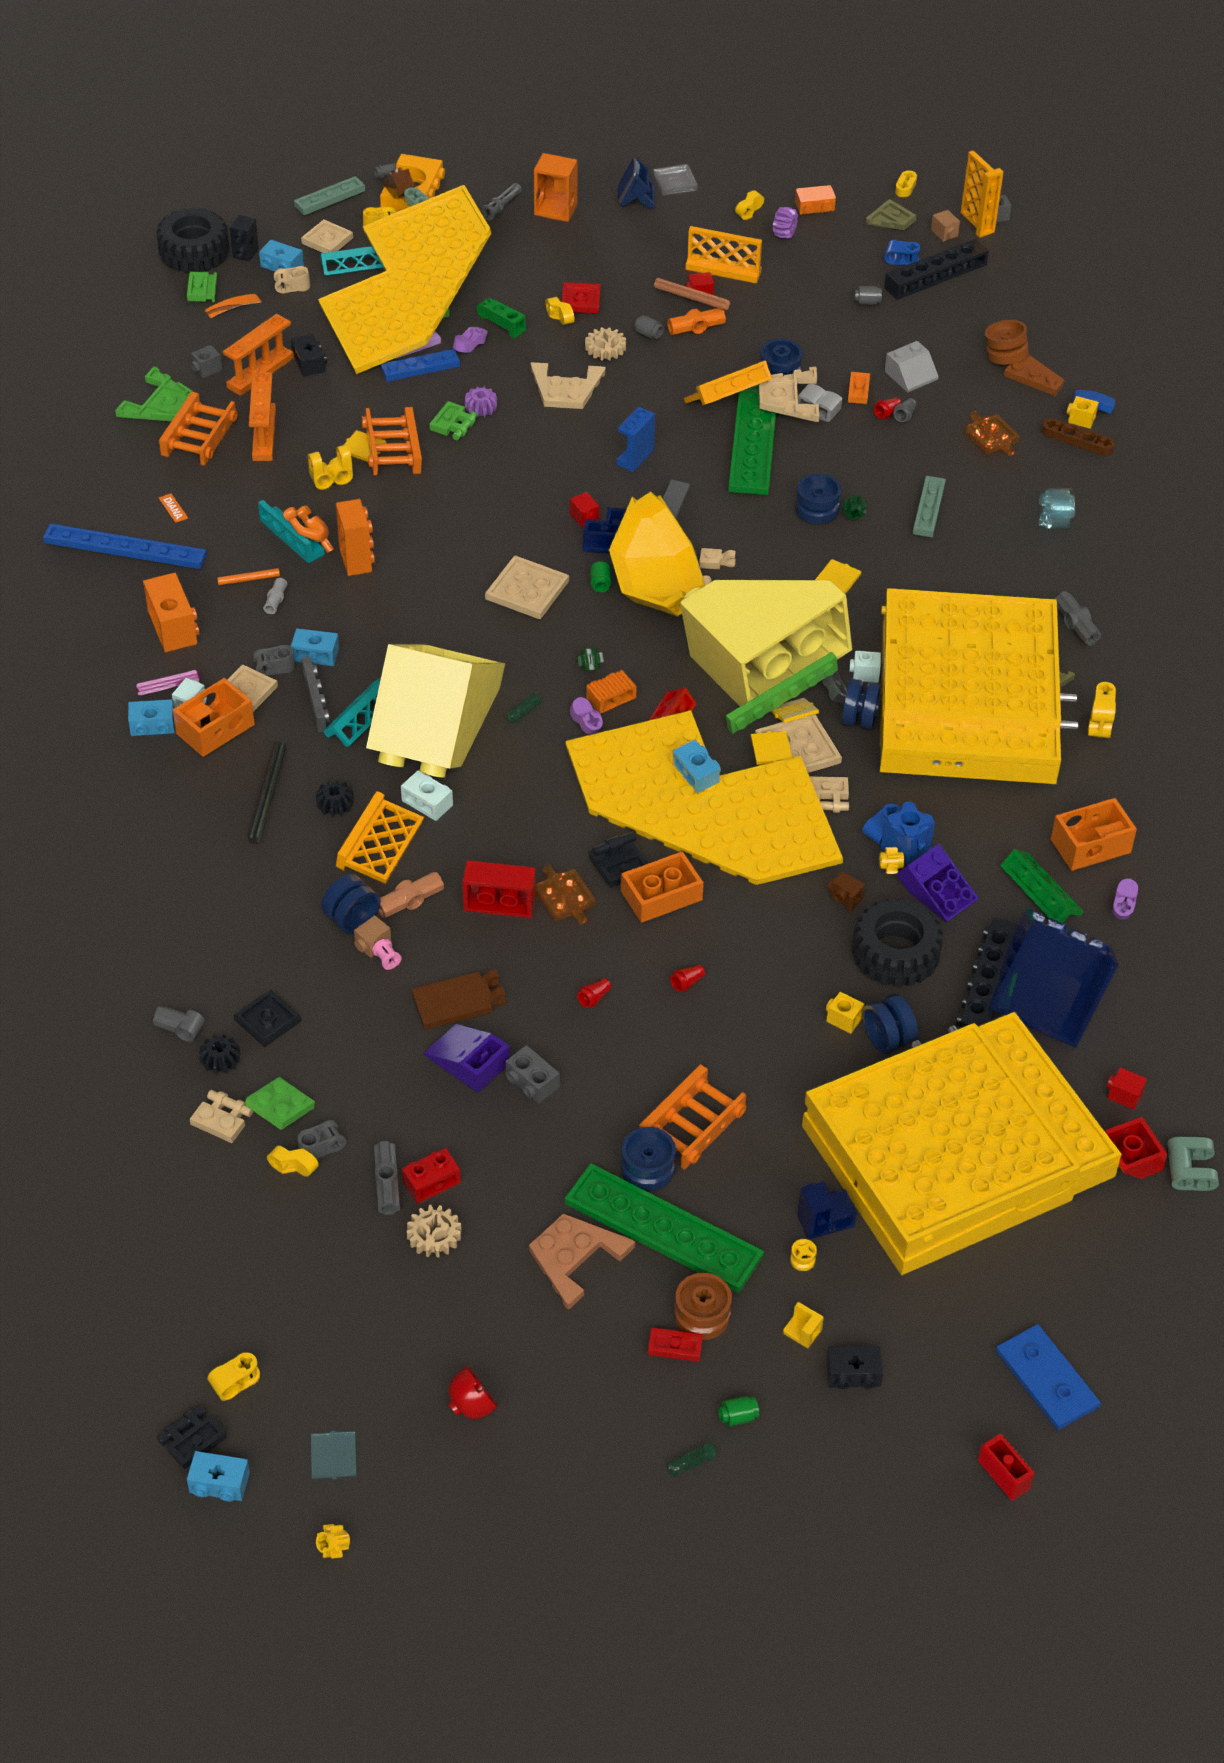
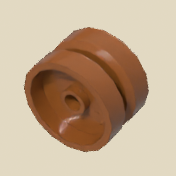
[985,320,1029,365]
[674,1273,732,1340]

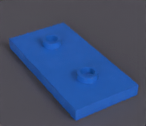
[995,1324,1101,1431]

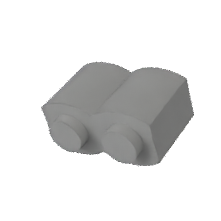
[798,384,842,422]

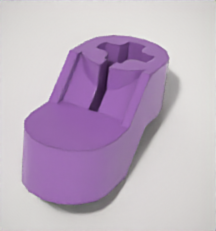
[452,327,488,353]
[569,697,603,735]
[1112,879,1138,920]

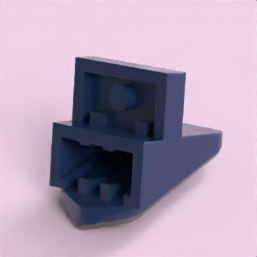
[617,157,655,210]

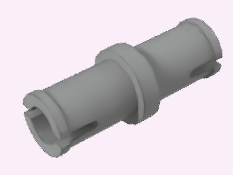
[263,578,288,614]

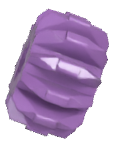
[773,207,798,238]
[465,386,497,418]

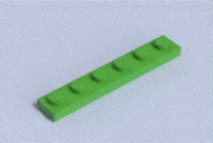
[726,652,838,734]

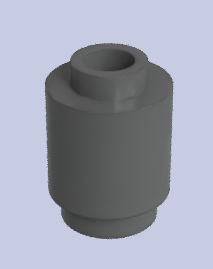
[854,286,882,305]
[635,315,664,340]

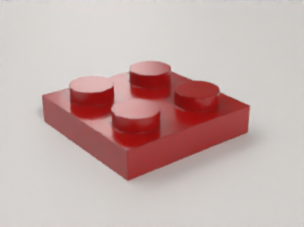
[562,282,601,314]

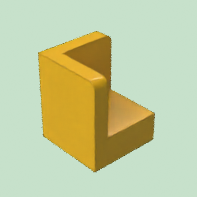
[783,1302,824,1348]

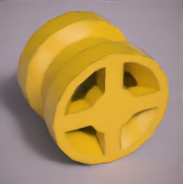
[790,1239,817,1271]

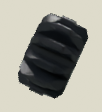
[316,780,354,817]
[199,1033,240,1075]

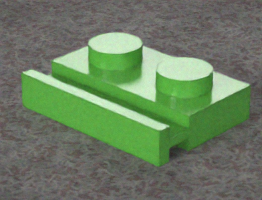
[187,272,217,302]

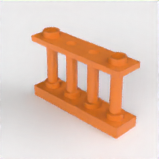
[223,314,294,396]
[249,372,276,461]
[159,392,238,466]
[362,407,422,475]
[639,1064,746,1170]

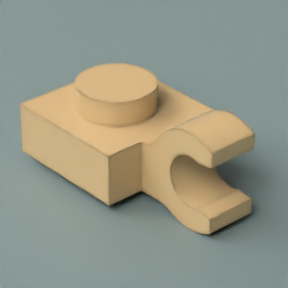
[699,548,736,569]

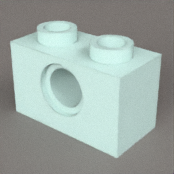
[401,771,453,821]

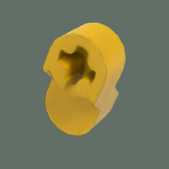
[735,190,764,220]
[545,297,574,325]
[267,1146,319,1177]

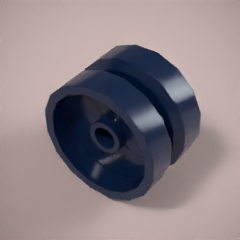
[760,339,803,376]
[795,473,842,524]
[842,678,881,730]
[321,874,381,934]
[862,994,918,1054]
[621,1127,676,1191]

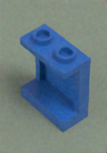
[617,407,655,472]

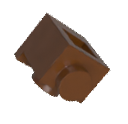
[827,872,865,913]

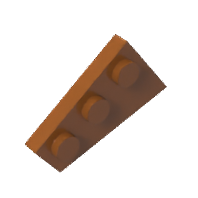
[1004,354,1065,396]

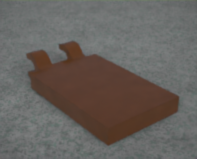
[411,969,507,1030]

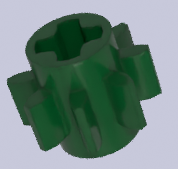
[842,495,867,520]
[576,648,604,671]

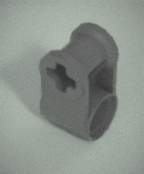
[253,645,295,676]
[298,1120,347,1159]

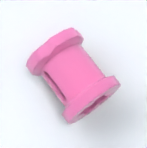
[372,939,401,970]

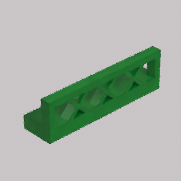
[1000,849,1084,926]

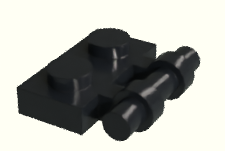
[156,1406,227,1469]

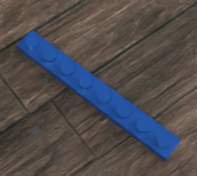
[43,524,207,569]

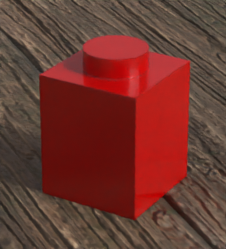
[685,272,714,301]
[570,492,599,528]
[1106,1067,1147,1110]

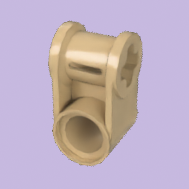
[274,266,310,294]

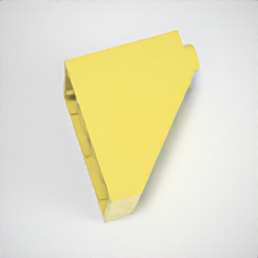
[680,580,852,707]
[366,644,505,777]

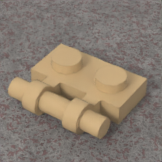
[809,776,849,813]
[190,1090,253,1143]

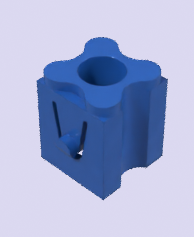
[881,802,935,866]

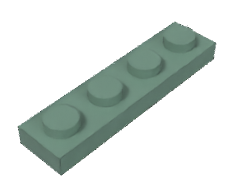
[294,176,365,215]
[913,476,946,538]

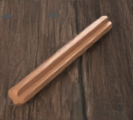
[654,278,730,310]

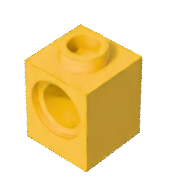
[1067,396,1099,429]
[826,992,865,1034]

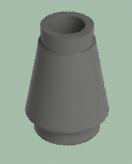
[894,398,916,422]

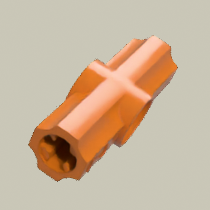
[667,308,726,335]

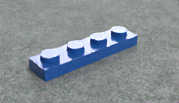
[381,349,460,382]

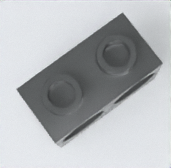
[505,1045,560,1104]

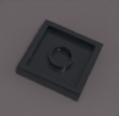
[234,989,301,1048]

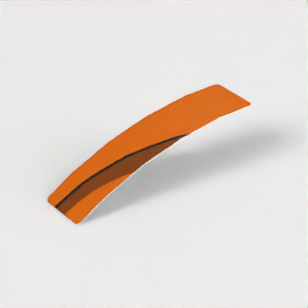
[205,294,261,318]

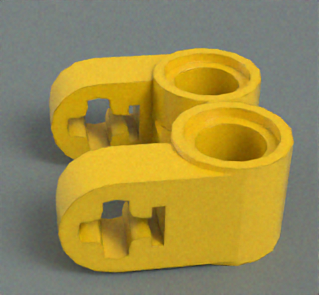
[308,444,353,490]
[1088,682,1116,739]

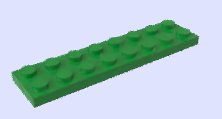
[728,385,776,495]
[565,1163,764,1294]

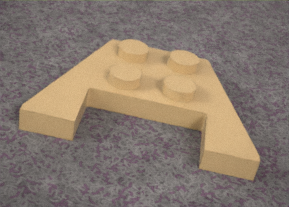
[531,362,605,409]
[759,367,819,422]

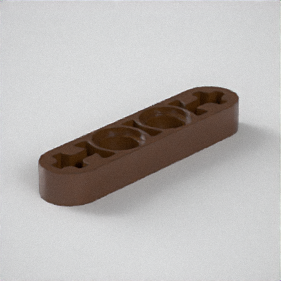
[1042,418,1115,456]

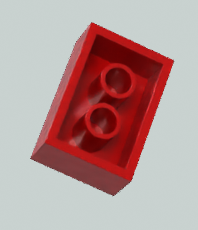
[463,860,536,918]

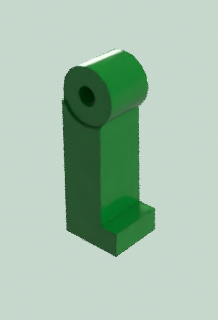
[476,298,526,339]

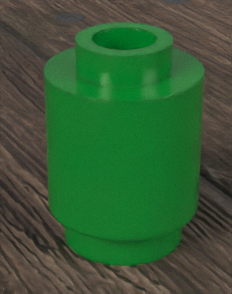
[590,562,611,592]
[718,1395,759,1427]

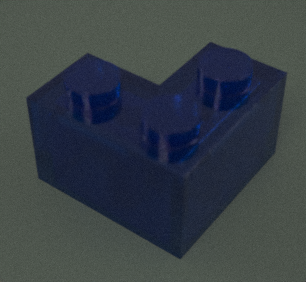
[583,507,627,553]
[797,1182,857,1240]

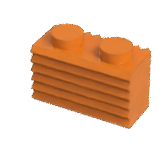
[795,185,836,215]
[586,670,637,714]

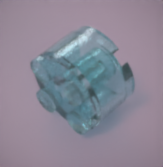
[1039,488,1075,529]

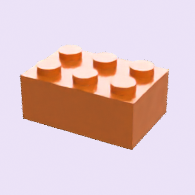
[336,499,375,576]
[621,851,704,923]

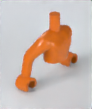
[283,506,334,553]

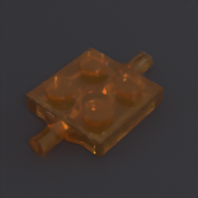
[965,411,1020,456]
[536,865,596,925]

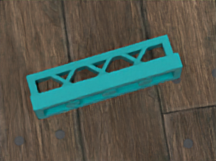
[319,246,384,277]
[258,500,325,563]
[323,677,381,747]

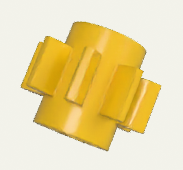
[879,847,904,874]
[316,1524,350,1559]

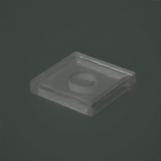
[653,164,698,195]

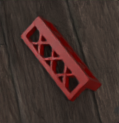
[648,687,697,741]

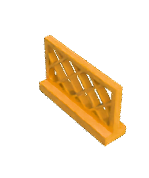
[960,151,1004,238]
[686,226,762,283]
[683,360,772,405]
[336,791,424,884]

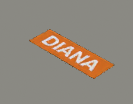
[159,493,188,523]

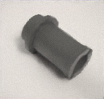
[374,162,396,179]

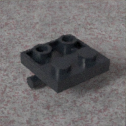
[589,832,648,888]

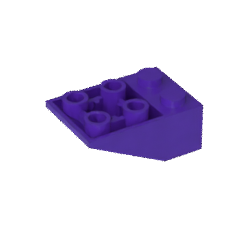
[896,844,979,922]
[424,1024,510,1093]

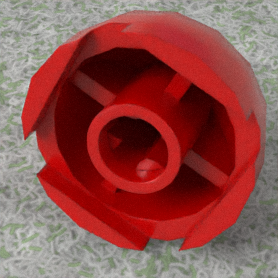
[448,1366,498,1420]

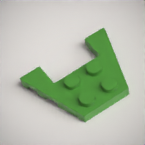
[115,367,193,421]

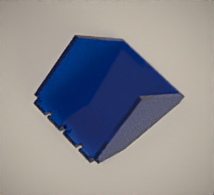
[989,908,1119,1048]

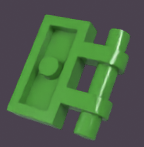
[429,401,477,440]

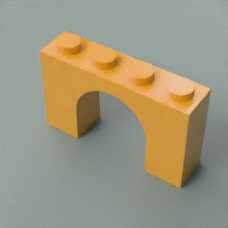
[380,154,445,212]

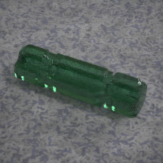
[506,693,542,723]
[667,1443,717,1477]

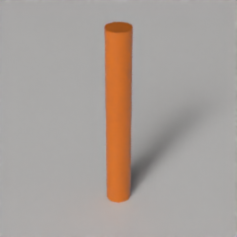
[217,568,280,586]

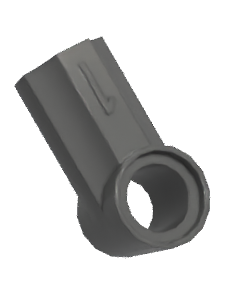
[153,1005,205,1042]

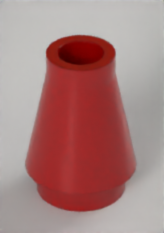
[874,398,901,419]
[670,964,705,992]
[577,978,611,1008]

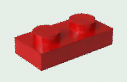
[648,1328,703,1362]

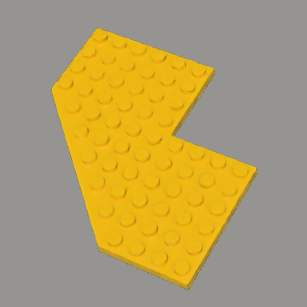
[318,185,491,374]
[565,710,843,885]

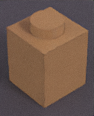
[931,210,960,242]
[354,915,391,958]

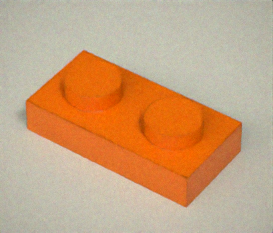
[848,372,870,404]

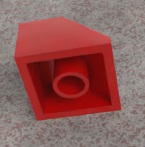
[1104,1117,1167,1179]

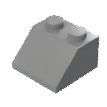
[885,341,939,393]

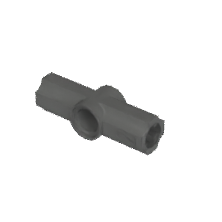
[1055,591,1101,646]
[374,1141,400,1215]

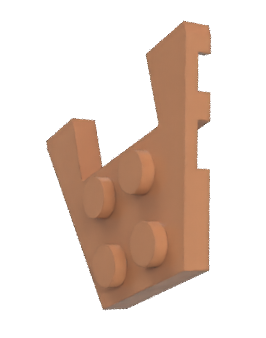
[529,1214,635,1310]

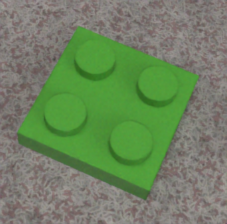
[245,1077,315,1130]

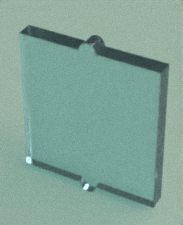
[311,1430,356,1480]

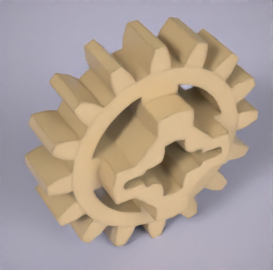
[585,327,626,361]
[407,1205,462,1257]

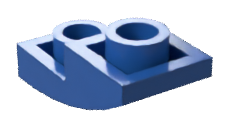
[1073,390,1115,414]

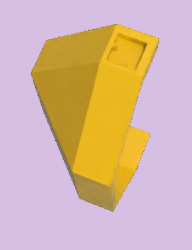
[609,492,706,616]

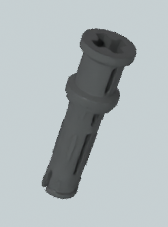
[480,183,522,221]

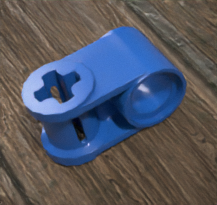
[884,240,920,266]
[862,803,901,845]

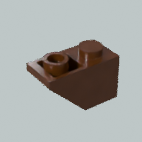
[382,168,415,199]

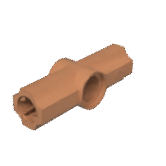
[378,872,444,918]

